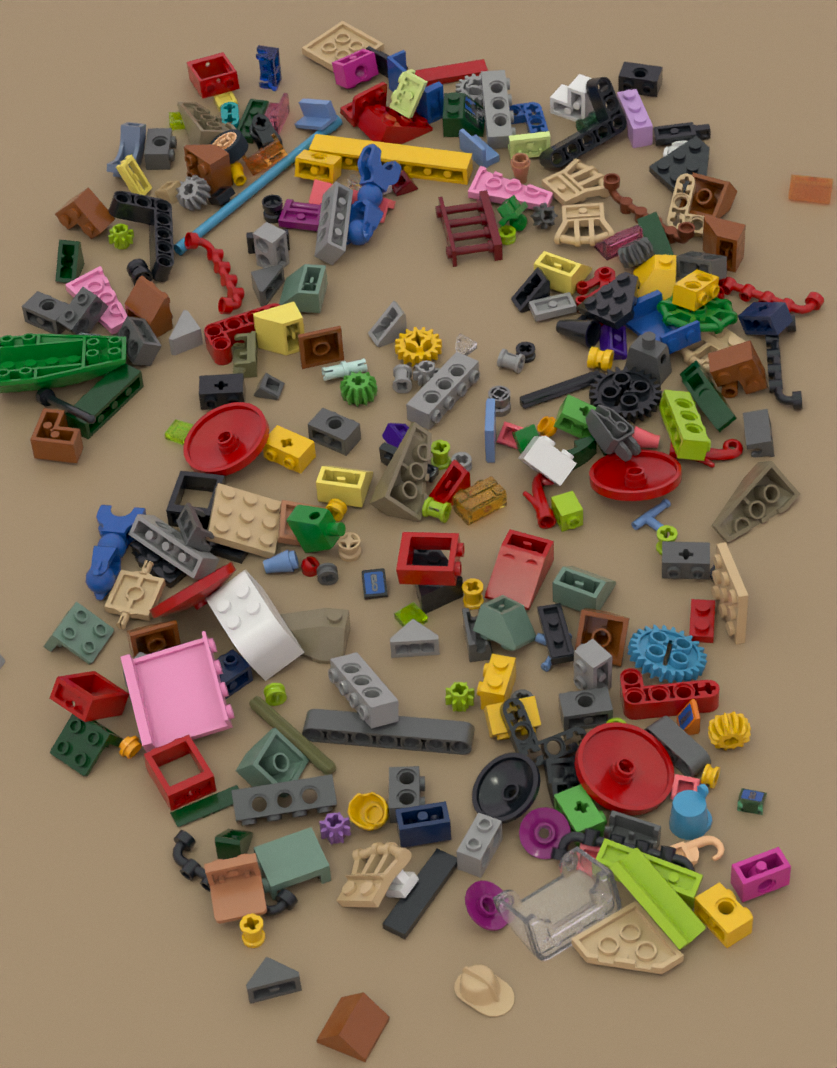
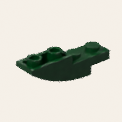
[680,360,737,432]

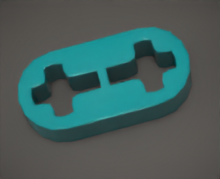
[221,102,240,129]

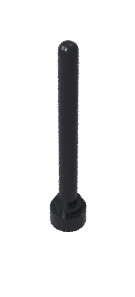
[36,387,96,424]

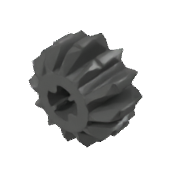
[617,237,654,268]

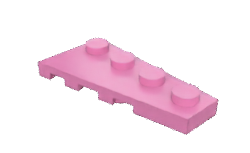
[468,166,553,210]
[65,266,127,335]

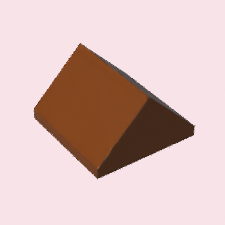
[317,992,390,1062]

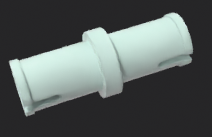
[322,358,368,381]

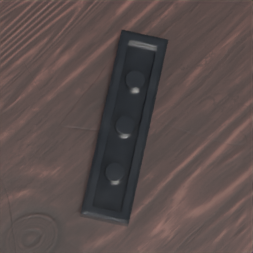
[382,848,458,939]

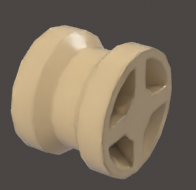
[337,532,362,562]

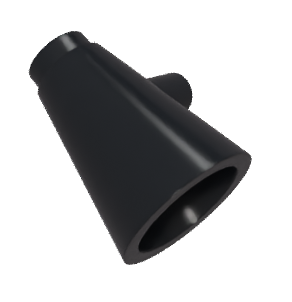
[556,315,601,348]

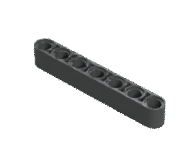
[302,709,475,755]

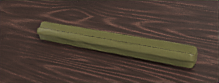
[249,696,337,775]

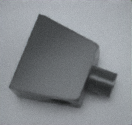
[625,332,672,385]

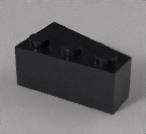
[412,549,463,615]

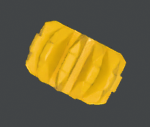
[708,711,751,751]

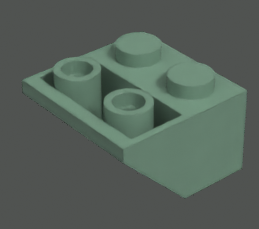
[279,264,328,313]
[552,566,616,612]
[473,595,536,651]

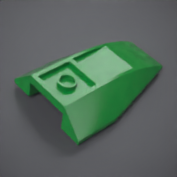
[0,333,127,394]

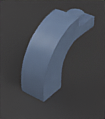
[107,122,146,177]

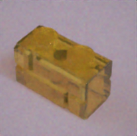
[453,476,507,526]

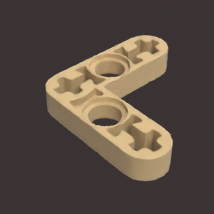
[667,174,704,238]

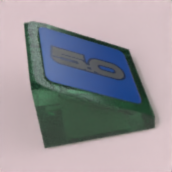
[737,788,767,815]

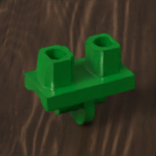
[497,195,528,231]

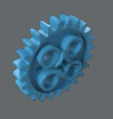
[627,625,707,683]

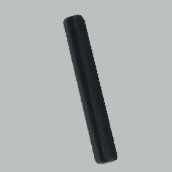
[519,370,600,409]

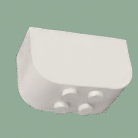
[206,570,304,681]

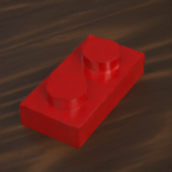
[689,599,715,643]

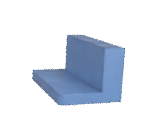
[295,98,338,130]
[459,129,500,168]

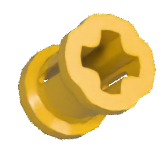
[462,578,484,610]
[240,914,266,948]

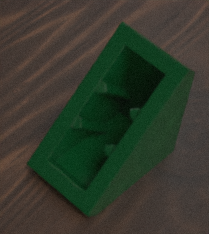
[55,240,85,283]
[215,829,253,860]

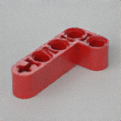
[204,303,280,366]
[620,668,720,720]

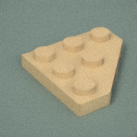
[571,901,684,974]

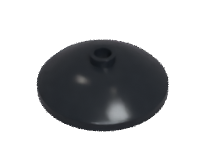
[472,753,541,824]

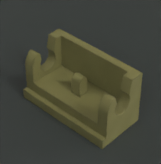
[233,331,258,378]

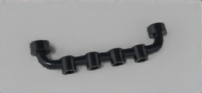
[765,314,803,409]
[550,828,695,872]
[172,830,298,916]

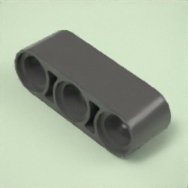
[644,716,711,777]

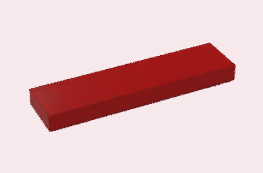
[415,59,488,87]

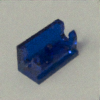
[256,45,282,91]

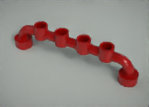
[184,232,244,315]
[718,277,824,314]

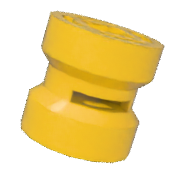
[587,347,614,371]

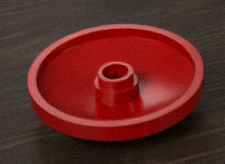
[183,402,269,476]
[589,449,682,501]
[149,562,236,618]
[575,722,674,815]

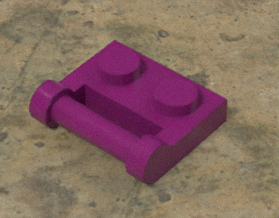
[278,199,322,231]

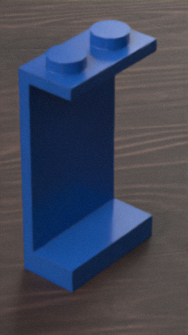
[387,50,444,124]
[625,290,701,354]

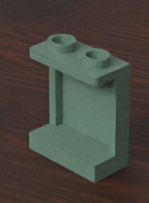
[253,827,331,900]

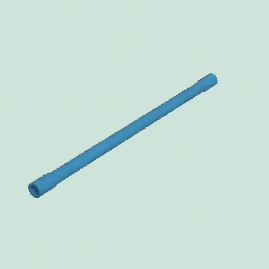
[174,115,343,255]

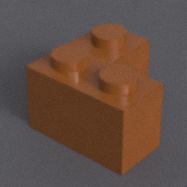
[55,187,116,239]
[708,340,767,395]
[30,408,84,463]

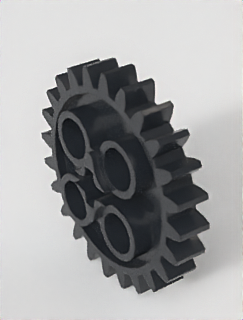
[589,366,662,424]

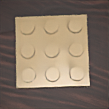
[302,21,384,72]
[206,483,281,558]
[711,542,748,645]

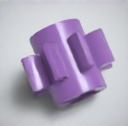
[319,812,351,845]

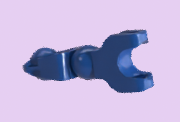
[346,144,401,246]
[85,505,146,600]

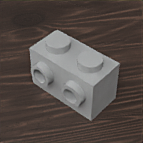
[573,639,612,690]

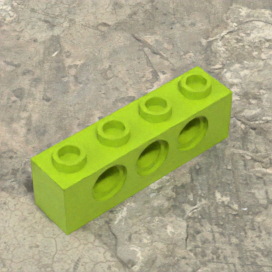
[659,390,711,461]

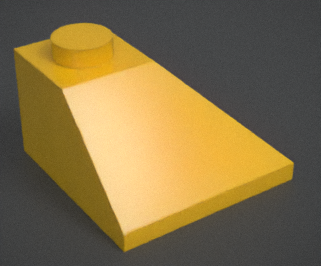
[633,255,677,300]

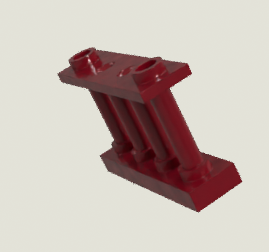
[435,190,503,267]

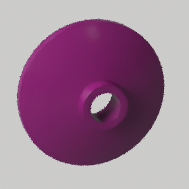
[519,807,571,859]
[465,880,511,931]

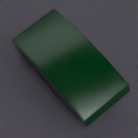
[566,435,597,470]

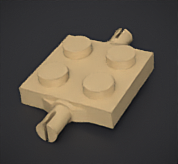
[104,560,166,630]

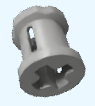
[497,349,525,373]
[392,364,412,394]

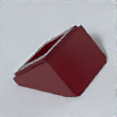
[392,170,418,196]

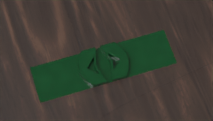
[170,785,239,827]

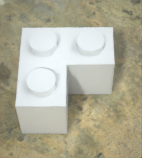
[550,74,595,125]
[518,436,577,486]

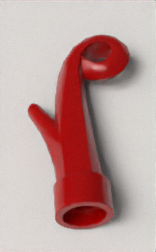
[669,439,743,468]
[523,472,556,529]

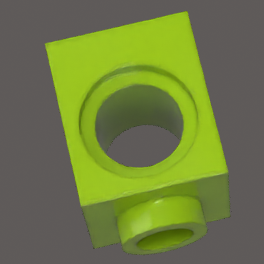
[551,491,583,532]

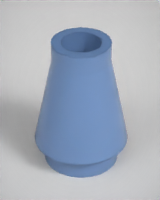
[263,549,299,574]

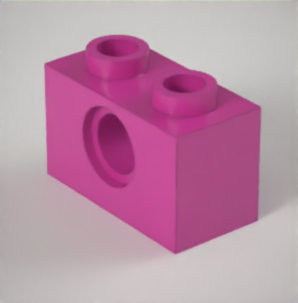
[332,49,379,89]
[730,847,791,903]

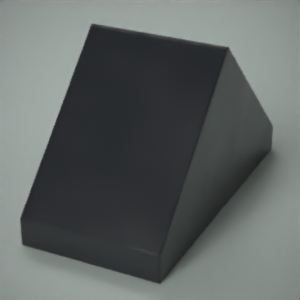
[511,267,550,313]

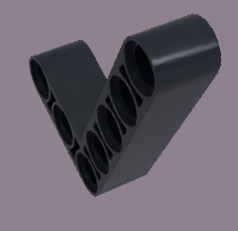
[539,77,627,168]
[108,191,174,282]

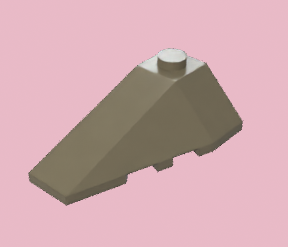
[177,102,236,145]
[370,422,432,522]
[280,608,351,664]

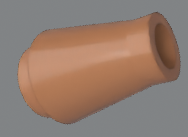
[510,153,531,184]

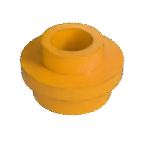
[537,416,558,437]
[119,735,142,759]

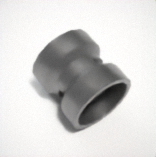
[488,386,511,417]

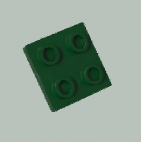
[50,714,124,777]

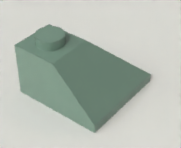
[235,728,309,798]

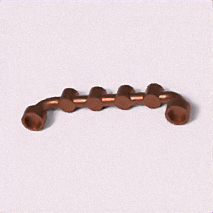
[603,173,695,244]

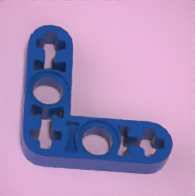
[484,102,549,133]

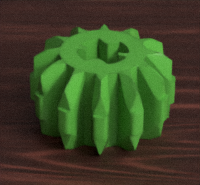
[340,370,378,407]

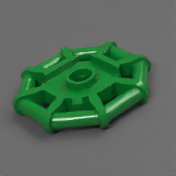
[657,294,738,334]

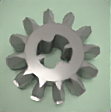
[175,175,211,211]

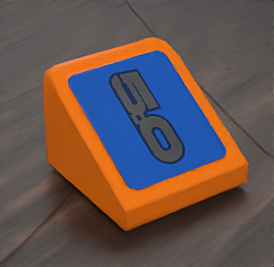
[677,699,700,735]

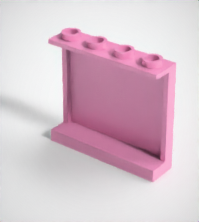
[121,631,235,752]

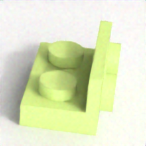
[389,69,427,118]
[508,131,551,160]

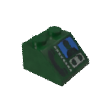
[443,92,484,137]

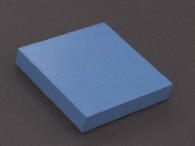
[485,399,496,463]

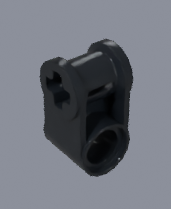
[249,114,283,155]

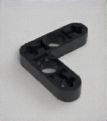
[500,698,587,766]

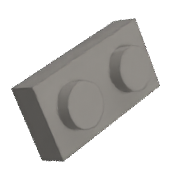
[529,292,577,322]

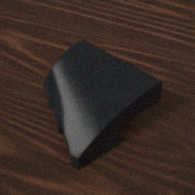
[543,755,580,807]

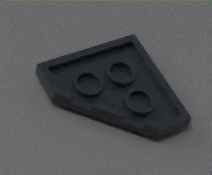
[649,136,710,201]
[577,272,641,330]

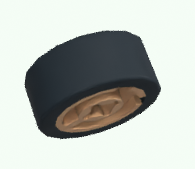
[210,129,248,165]

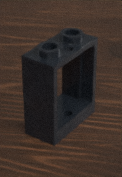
[166,471,226,529]

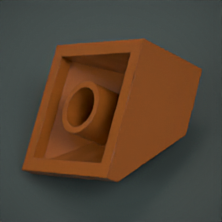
[679,173,738,218]
[298,326,344,369]
[575,608,630,666]
[126,620,181,659]

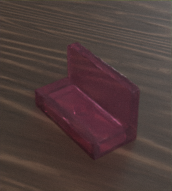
[265,93,290,134]
[594,225,642,261]

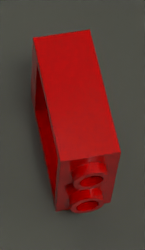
[186,52,240,99]
[396,532,465,586]
[49,671,130,722]
[144,734,217,811]

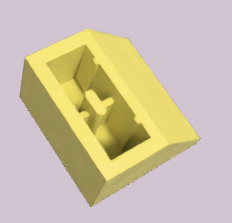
[534,251,592,295]
[253,302,304,355]
[316,466,373,508]

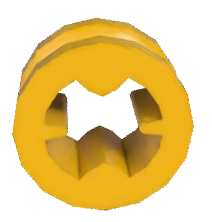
[325,498,348,521]
[701,764,720,789]

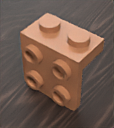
[204,853,267,924]

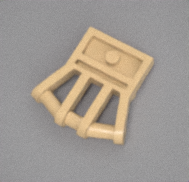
[542,158,610,205]
[554,203,615,247]
[677,328,746,374]
[336,842,412,907]

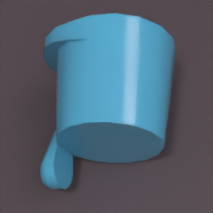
[669,784,712,840]

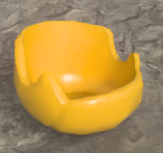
[347,792,389,831]

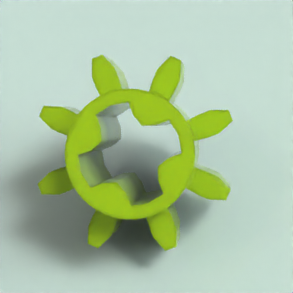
[108,224,135,250]
[445,682,475,712]

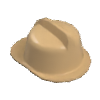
[454,964,514,1017]

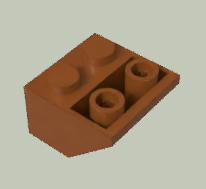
[184,144,233,194]
[702,215,746,273]
[125,276,173,338]

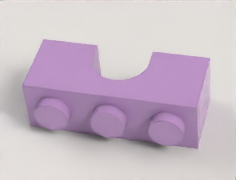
[617,89,653,148]

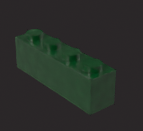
[65,363,144,440]

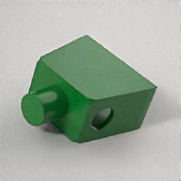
[286,505,346,553]

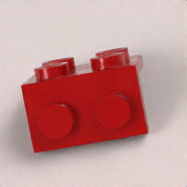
[340,82,387,127]

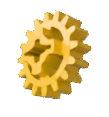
[395,327,442,367]

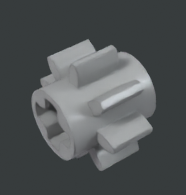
[413,361,440,387]

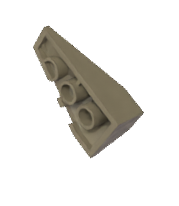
[712,461,800,543]

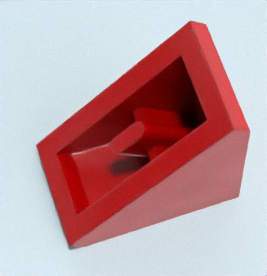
[429,459,471,506]

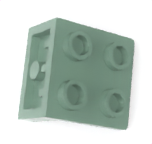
[43,601,114,665]

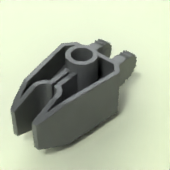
[586,405,642,462]

